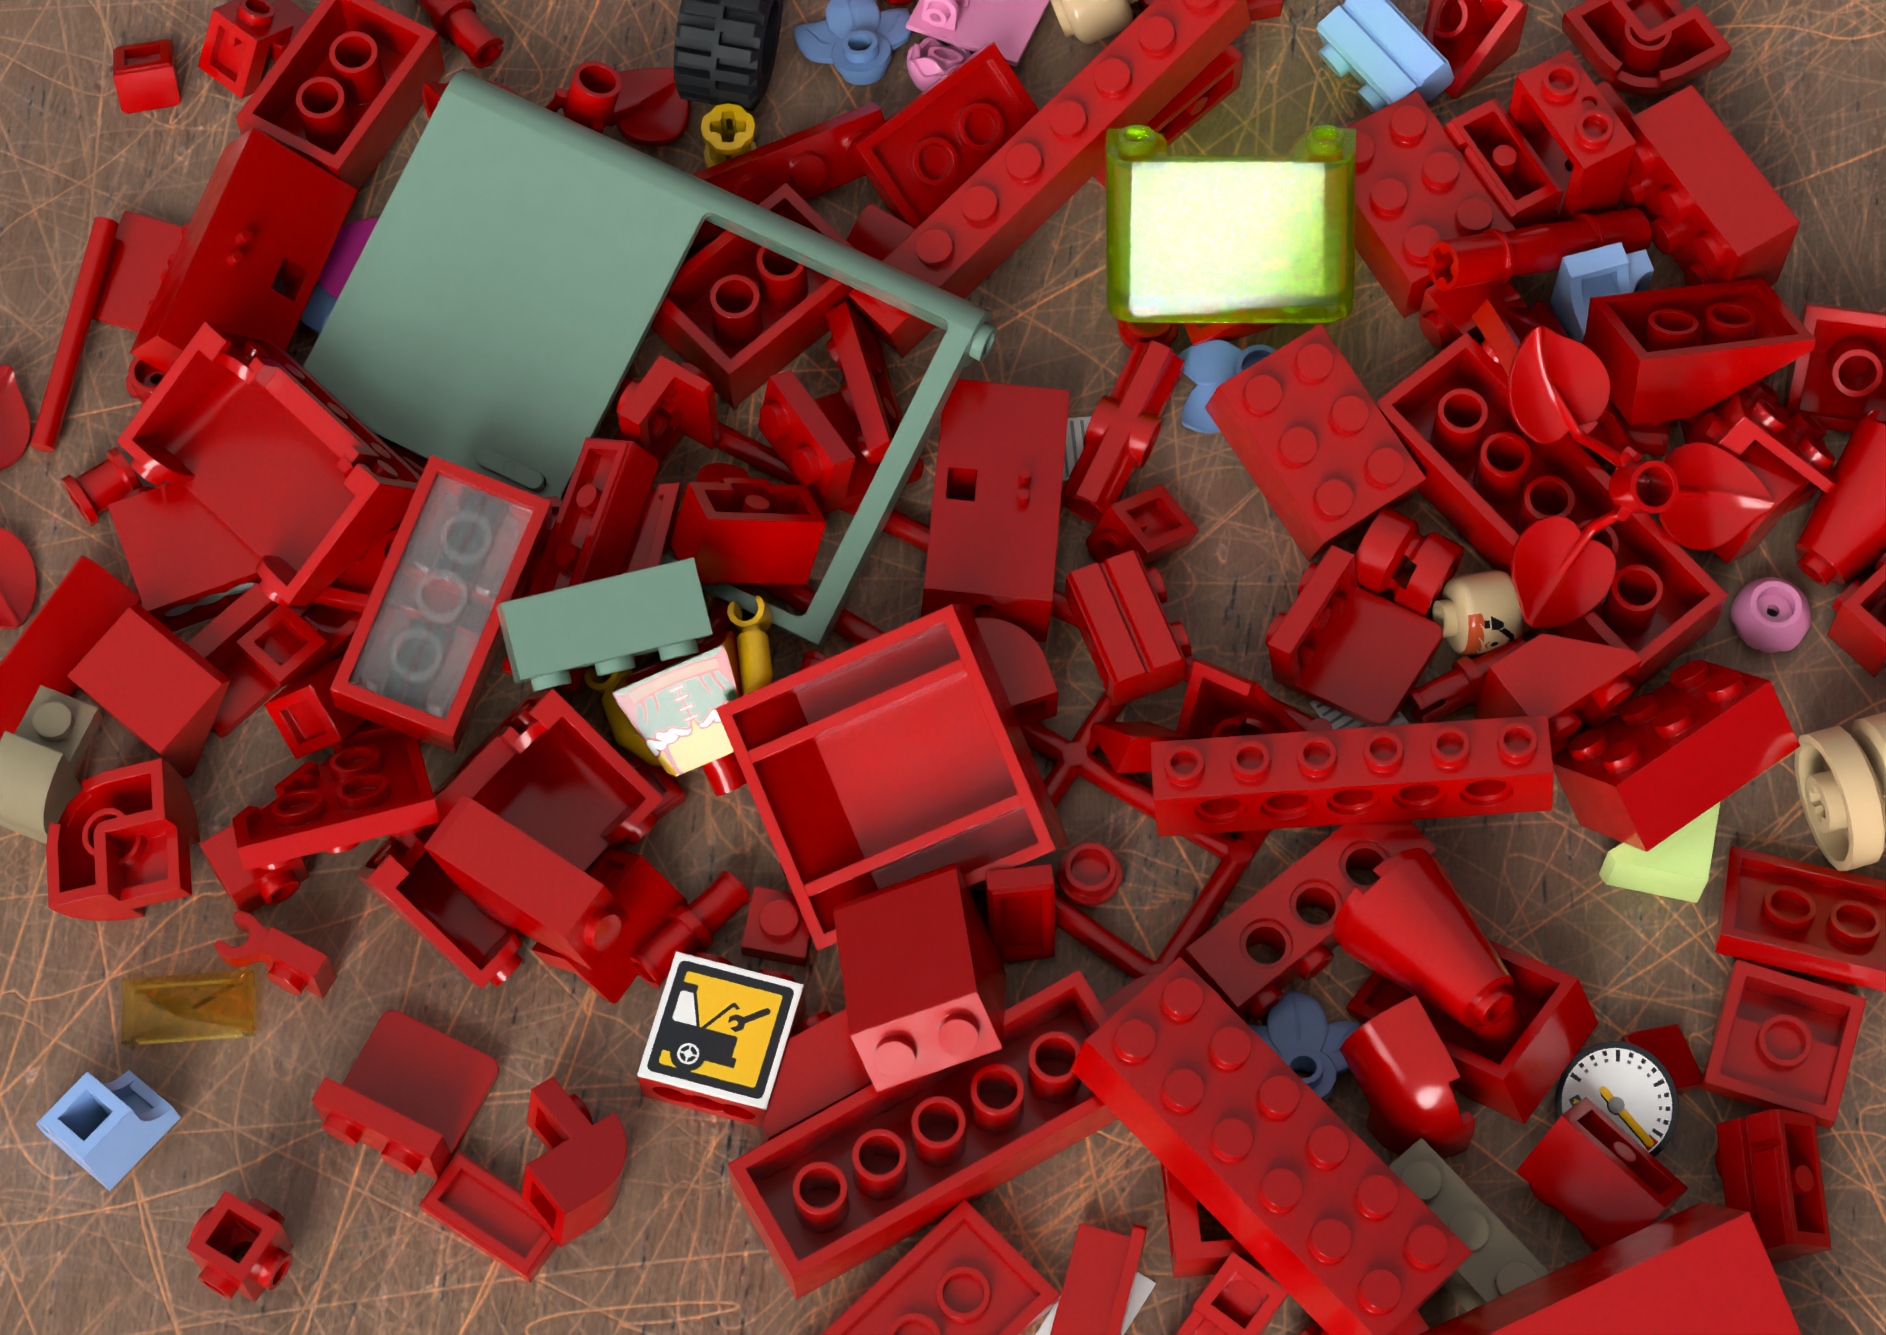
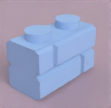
[1316,0,1454,113]

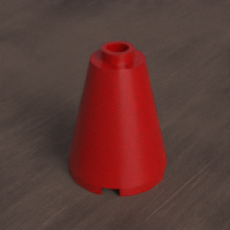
[1794,409,1886,587]
[1333,847,1514,1027]

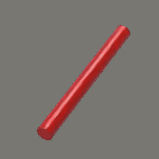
[30,217,119,453]

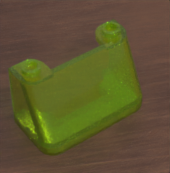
[1105,125,1356,323]

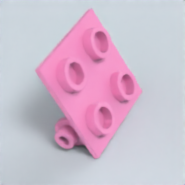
[906,0,1050,67]

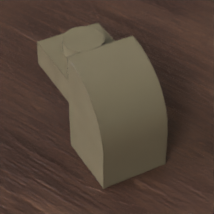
[0,685,103,844]

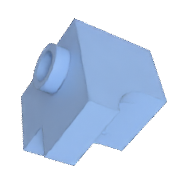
[1550,242,1654,344]
[36,1070,181,1191]

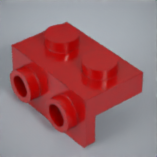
[617,355,720,467]

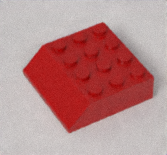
[716,603,1070,951]

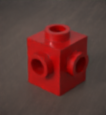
[186,1191,294,1303]

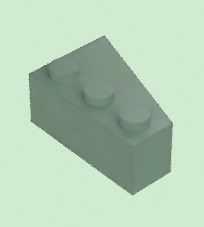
[496,557,713,692]

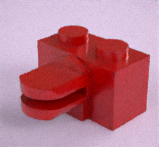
[670,463,827,587]

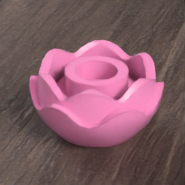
[906,37,971,91]
[1730,577,1812,653]

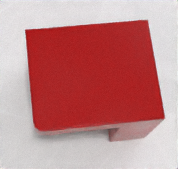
[264,656,366,759]

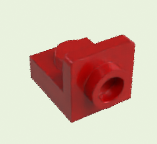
[198,0,294,99]
[1086,484,1199,566]

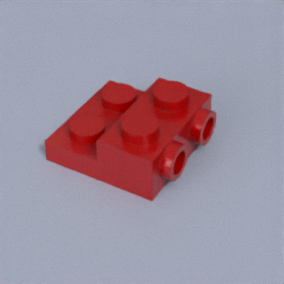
[1700,959,1867,1129]

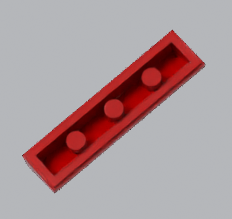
[501,437,659,692]
[0,555,142,739]

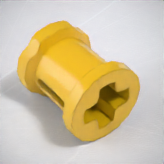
[701,103,757,168]

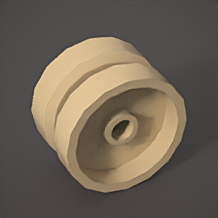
[1794,711,1886,871]

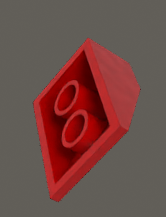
[1584,278,1816,427]
[1346,940,1598,1124]

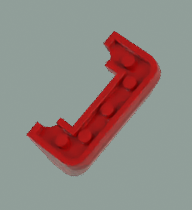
[116,322,421,608]
[356,688,664,989]

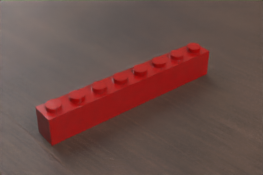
[848,0,1251,359]

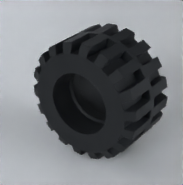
[673,0,783,111]

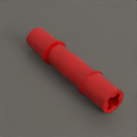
[1427,208,1651,291]

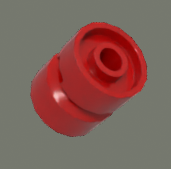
[1354,506,1465,618]

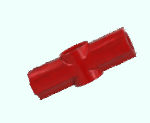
[1061,340,1185,524]

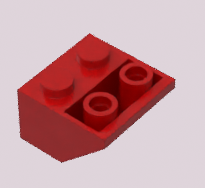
[1474,633,1642,760]

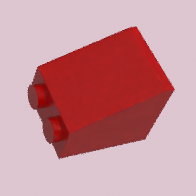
[833,863,1006,1092]

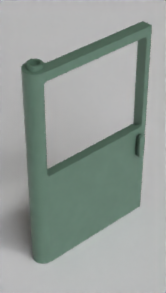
[303,70,998,649]

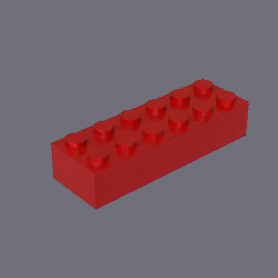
[1375,332,1729,694]
[1071,957,1473,1335]
[727,970,1118,1300]

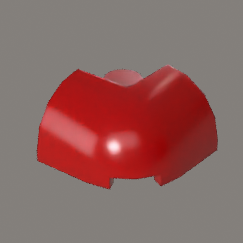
[1562,0,1732,98]
[46,758,201,921]
[1339,995,1475,1159]

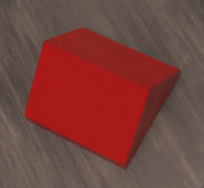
[1784,302,1886,433]
[67,603,230,779]

